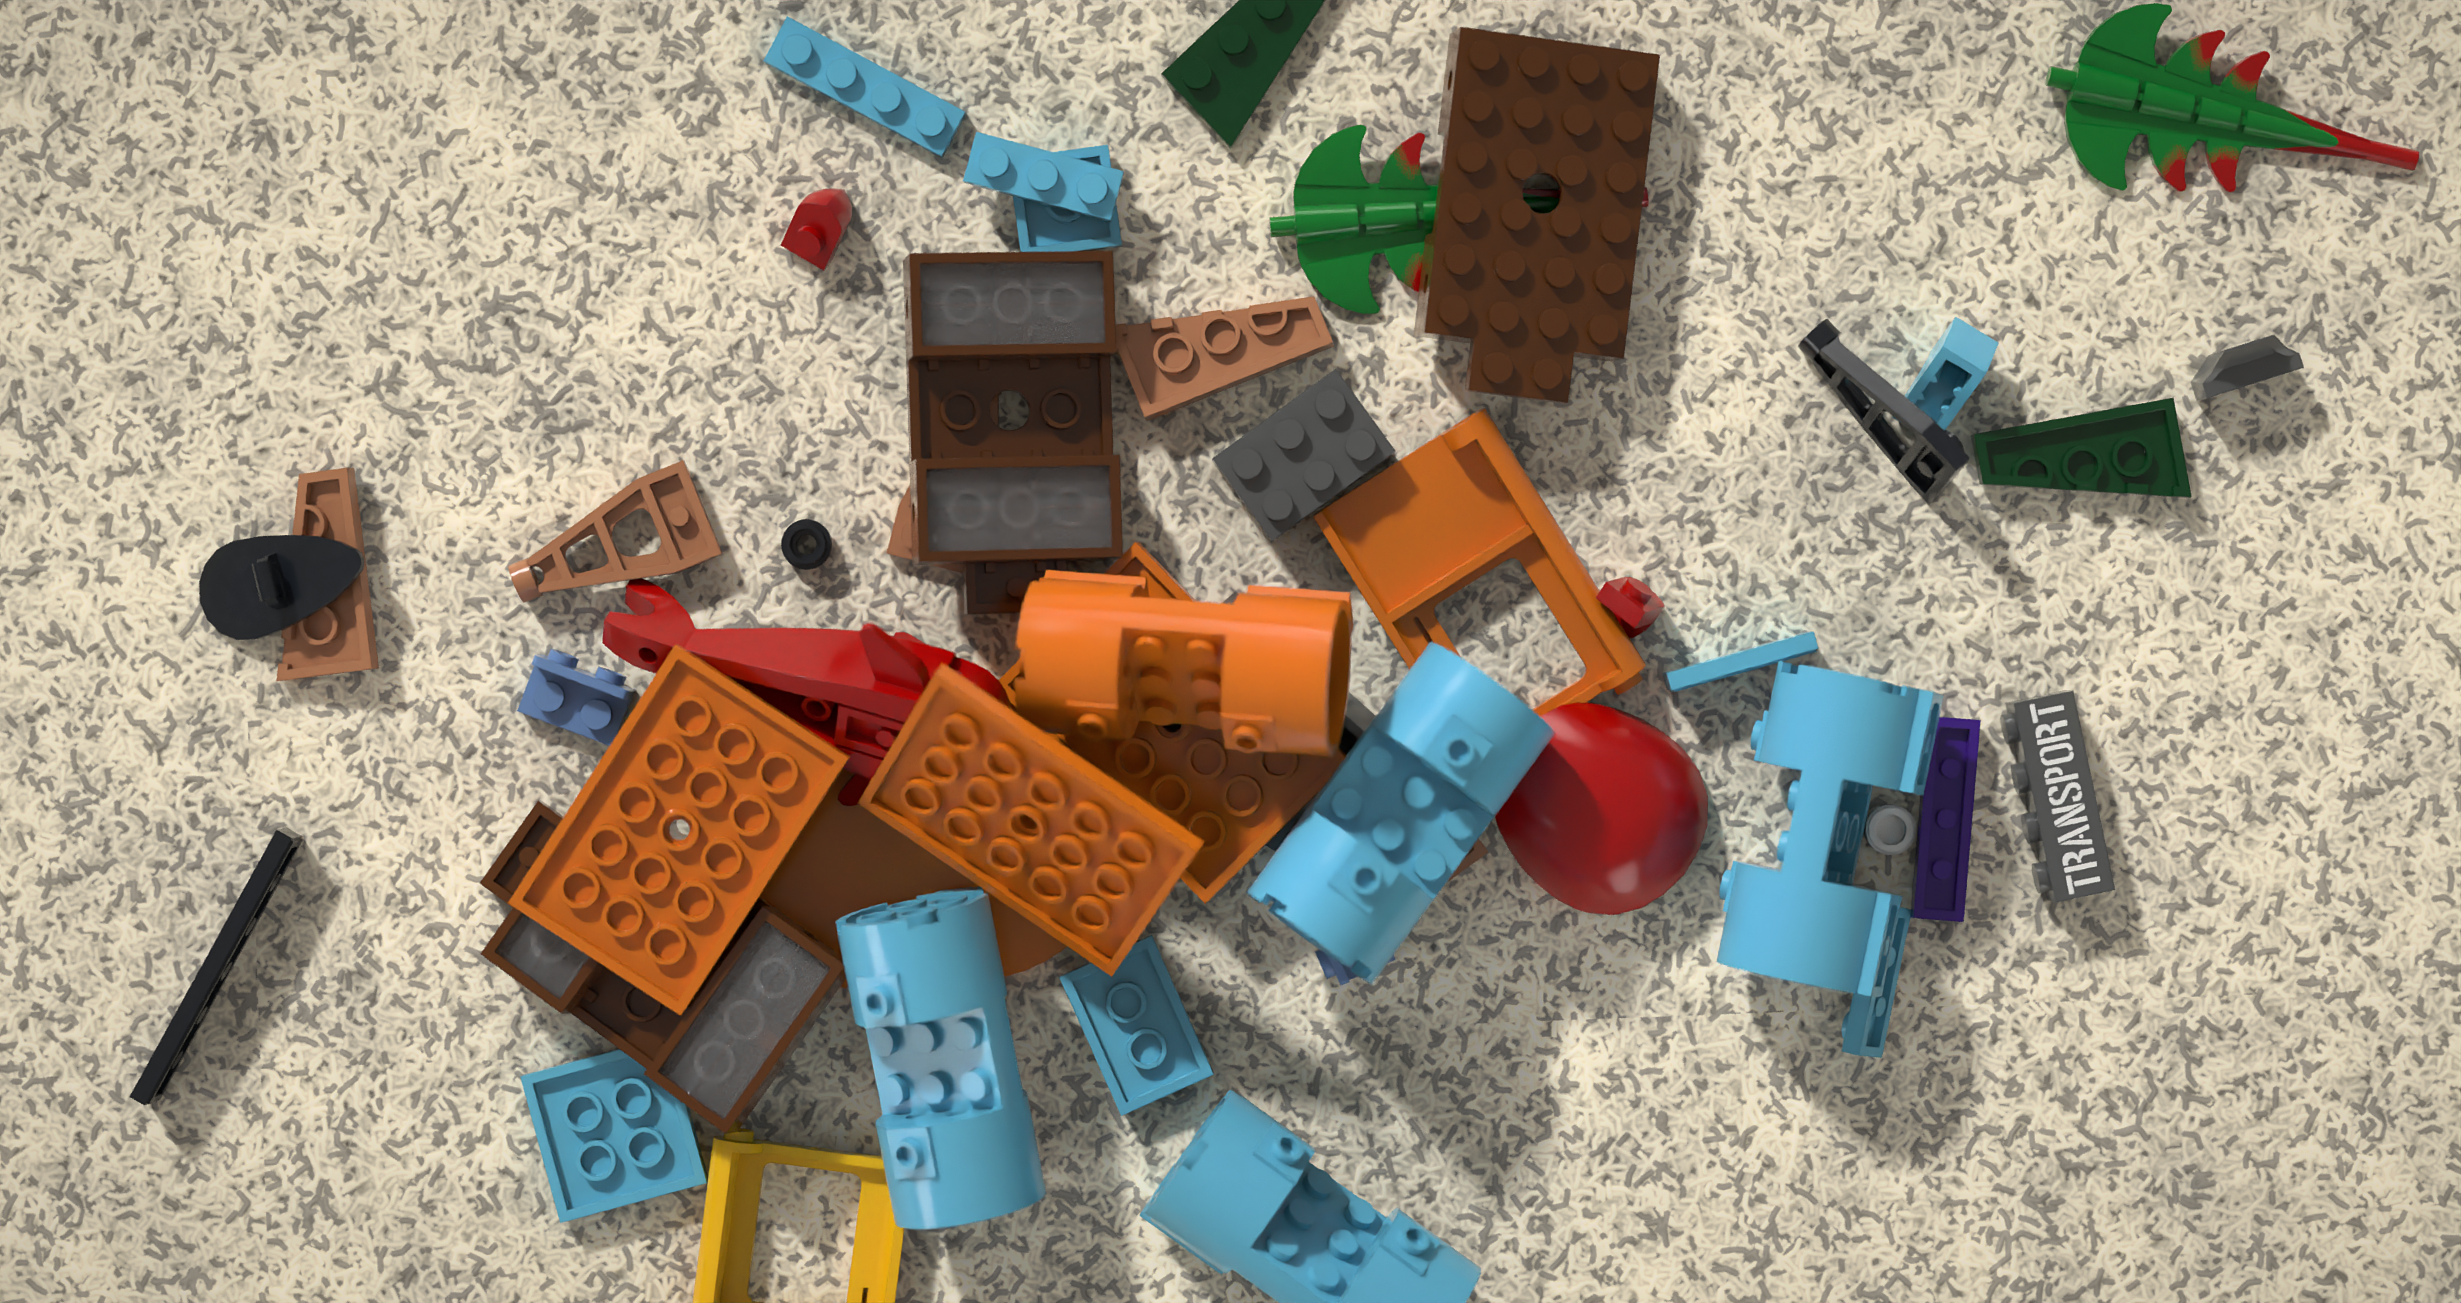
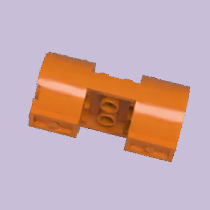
[1014,570,1354,756]

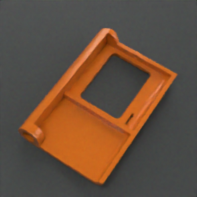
[1313,408,1646,717]

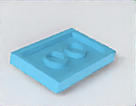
[1059,935,1214,1116]

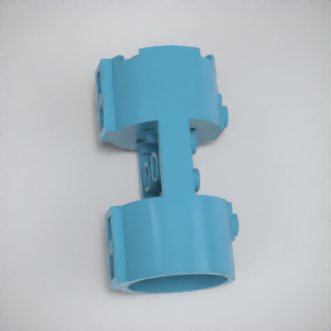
[1246,642,1555,985]
[1716,661,1944,997]
[836,886,1046,1229]
[1139,1090,1482,1303]

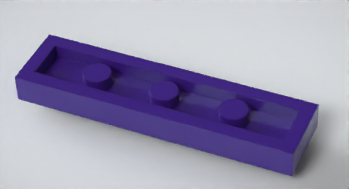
[1910,717,1981,922]

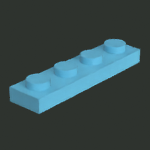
[763,16,966,158]

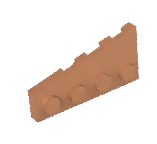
[1115,296,1334,422]
[276,468,379,681]

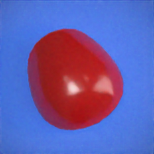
[1495,702,1708,915]

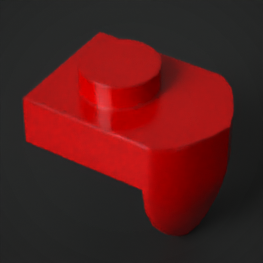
[780,188,852,271]
[1596,576,1665,638]

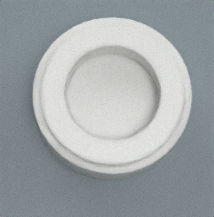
[1864,804,1916,855]

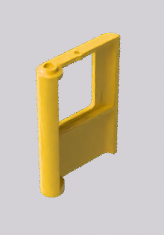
[692,1128,904,1303]

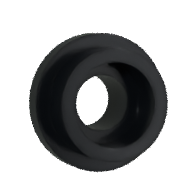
[781,519,832,570]

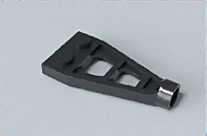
[1798,319,1970,505]

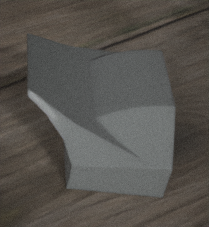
[2191,335,2304,401]

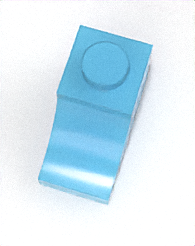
[1892,317,1999,430]

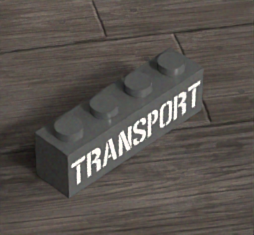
[2000,690,2115,903]

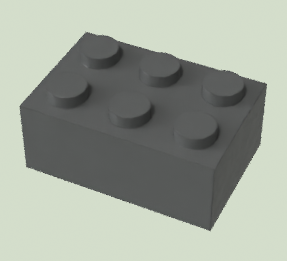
[1212,369,1396,542]

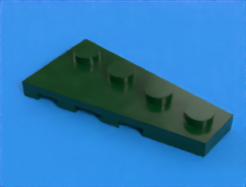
[1161,0,1326,149]
[1971,398,2192,498]

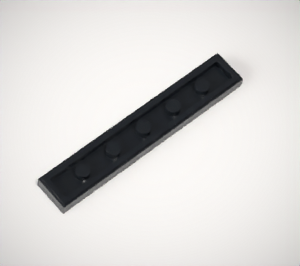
[129,828,303,1106]

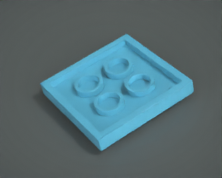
[520,1049,708,1223]

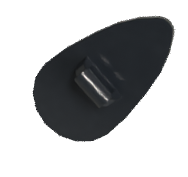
[199,535,364,640]

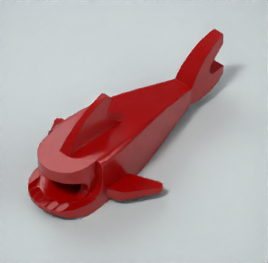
[602,579,1010,806]

